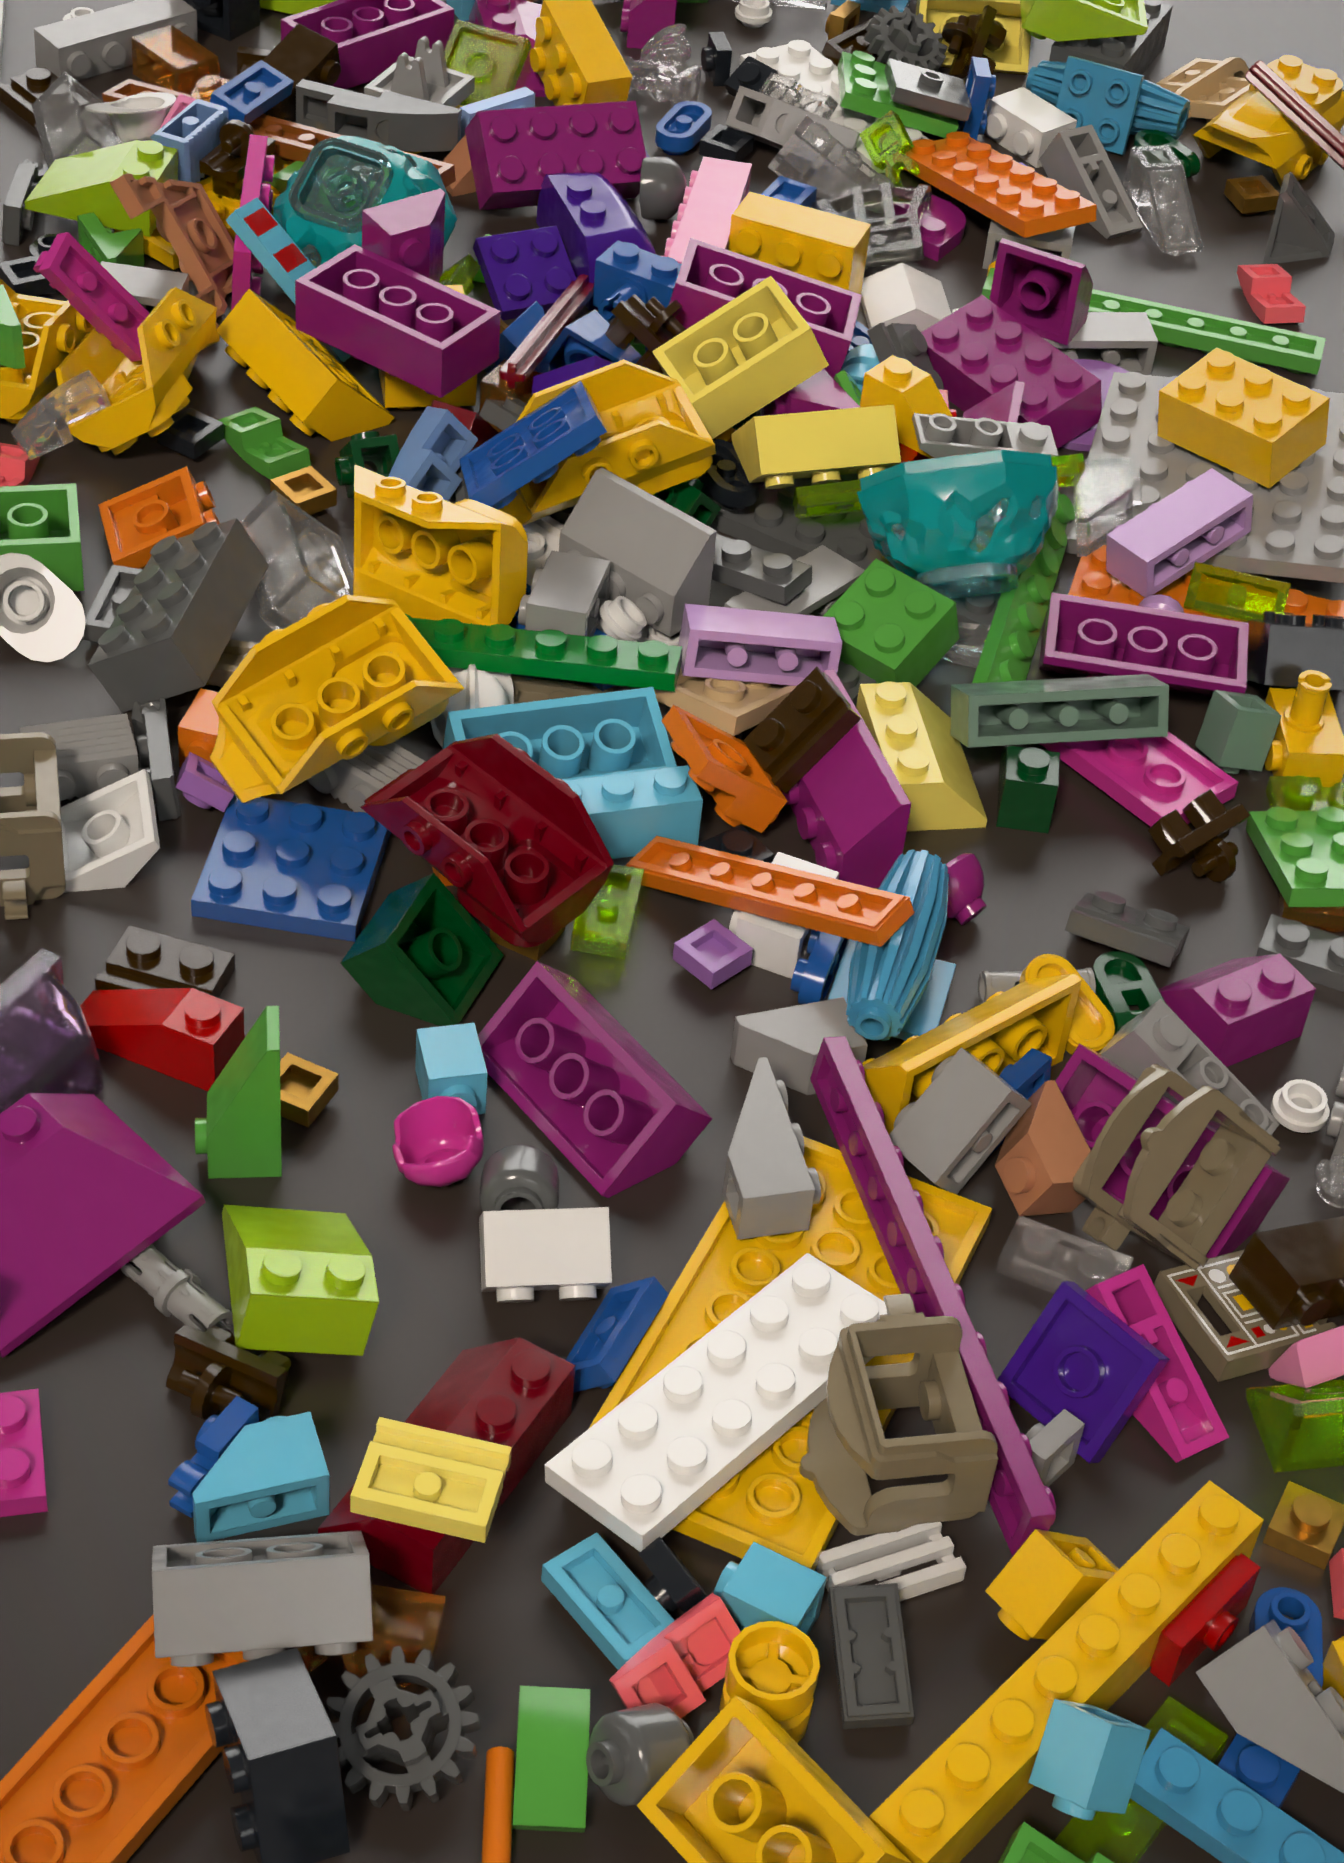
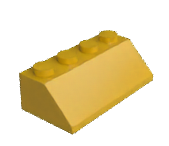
[217,289,394,442]
[862,973,1082,1134]

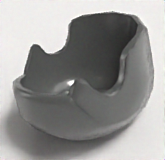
[640,156,687,220]

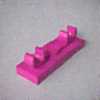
[33,232,150,362]

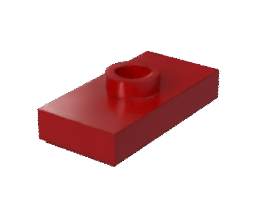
[1150,1553,1261,1687]

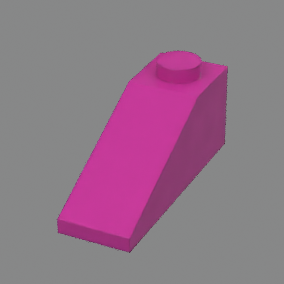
[1085,1264,1229,1463]

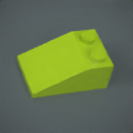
[1020,0,1148,41]
[25,140,178,237]
[222,1205,379,1356]

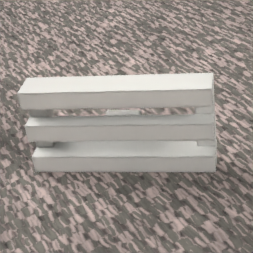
[816,1522,967,1601]

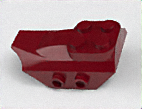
[360,734,614,948]

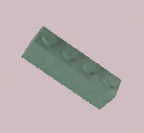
[950,674,1169,748]

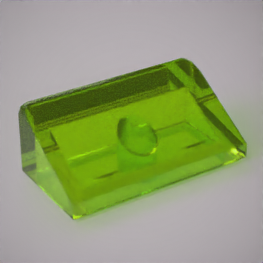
[1183,562,1291,623]

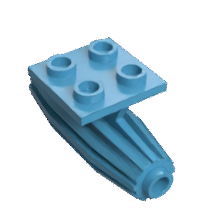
[1026,56,1190,155]
[828,849,956,1041]

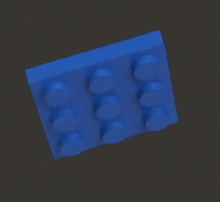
[459,380,607,509]
[191,793,391,942]

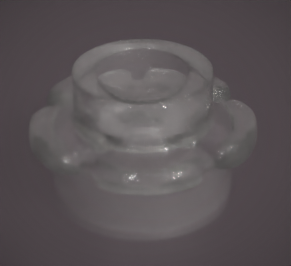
[1315,1154,1344,1208]

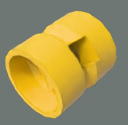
[719,1621,820,1743]

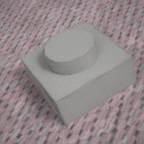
[1026,1409,1085,1487]

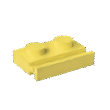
[350,1417,512,1543]

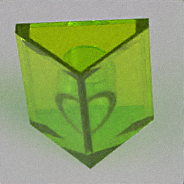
[1246,1379,1344,1473]

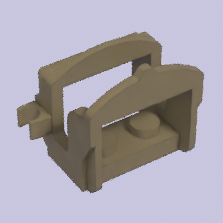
[0,732,66,920]
[1073,1064,1281,1270]
[799,1293,998,1536]

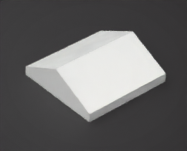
[861,263,951,332]
[61,769,160,893]

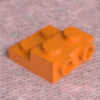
[98,466,220,569]
[661,705,787,833]

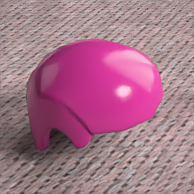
[392,1096,484,1187]

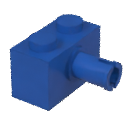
[593,240,682,323]

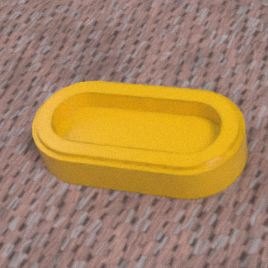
[1019,954,1115,1055]

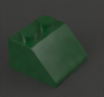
[340,873,504,1026]

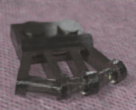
[812,182,932,269]

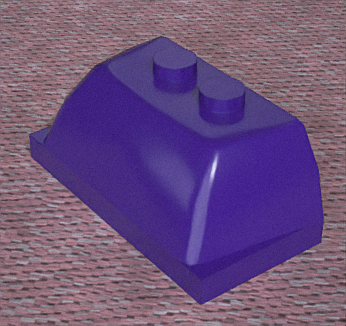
[536,172,657,311]

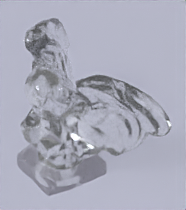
[622,24,702,107]

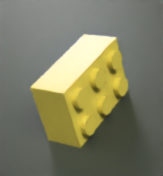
[652,276,829,439]

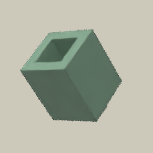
[1195,690,1282,774]

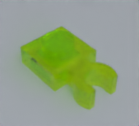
[859,110,920,189]
[1265,775,1344,811]

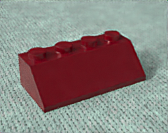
[318,1337,576,1598]

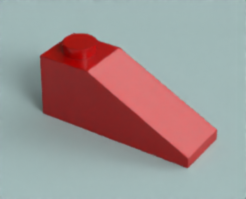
[62,988,245,1091]

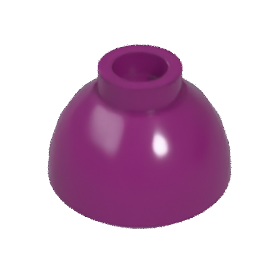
[946,853,987,926]

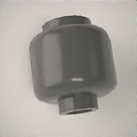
[479,1144,559,1212]
[586,1703,694,1807]

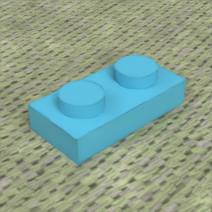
[541,1532,675,1670]

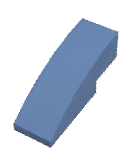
[388,406,478,501]

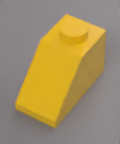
[860,355,953,459]
[985,1529,1119,1641]

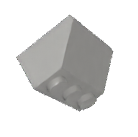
[559,467,717,637]
[152,1530,373,1667]

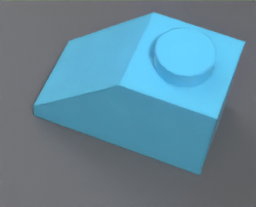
[192,1412,330,1543]

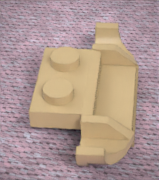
[1156,57,1250,123]

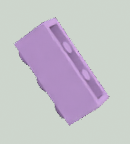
[1106,468,1253,598]
[678,603,843,686]

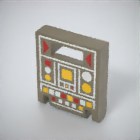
[1154,1249,1338,1382]

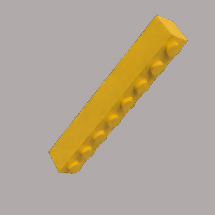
[869,1480,1264,1863]

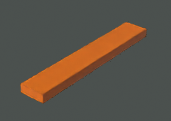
[624,836,914,947]

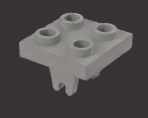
[364,36,475,107]

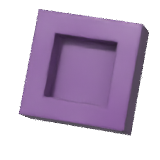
[175,752,234,812]
[673,919,753,989]

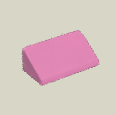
[1268,1325,1344,1388]

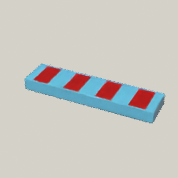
[226,197,352,362]

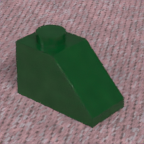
[996,746,1060,834]

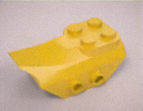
[1193,55,1344,187]
[0,278,95,424]
[55,287,220,455]
[498,359,716,526]
[353,465,528,626]
[209,595,464,803]

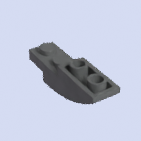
[296,79,462,152]

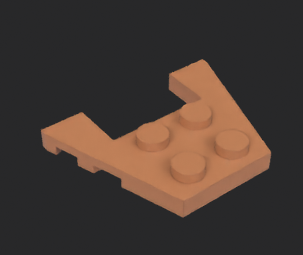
[110,173,234,328]

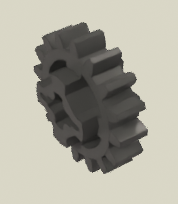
[864,6,948,72]
[326,1646,481,1811]

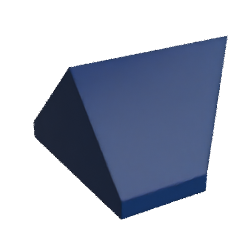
[540,310,641,373]

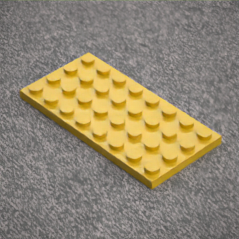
[589,1136,992,1571]

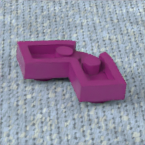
[888,187,966,262]

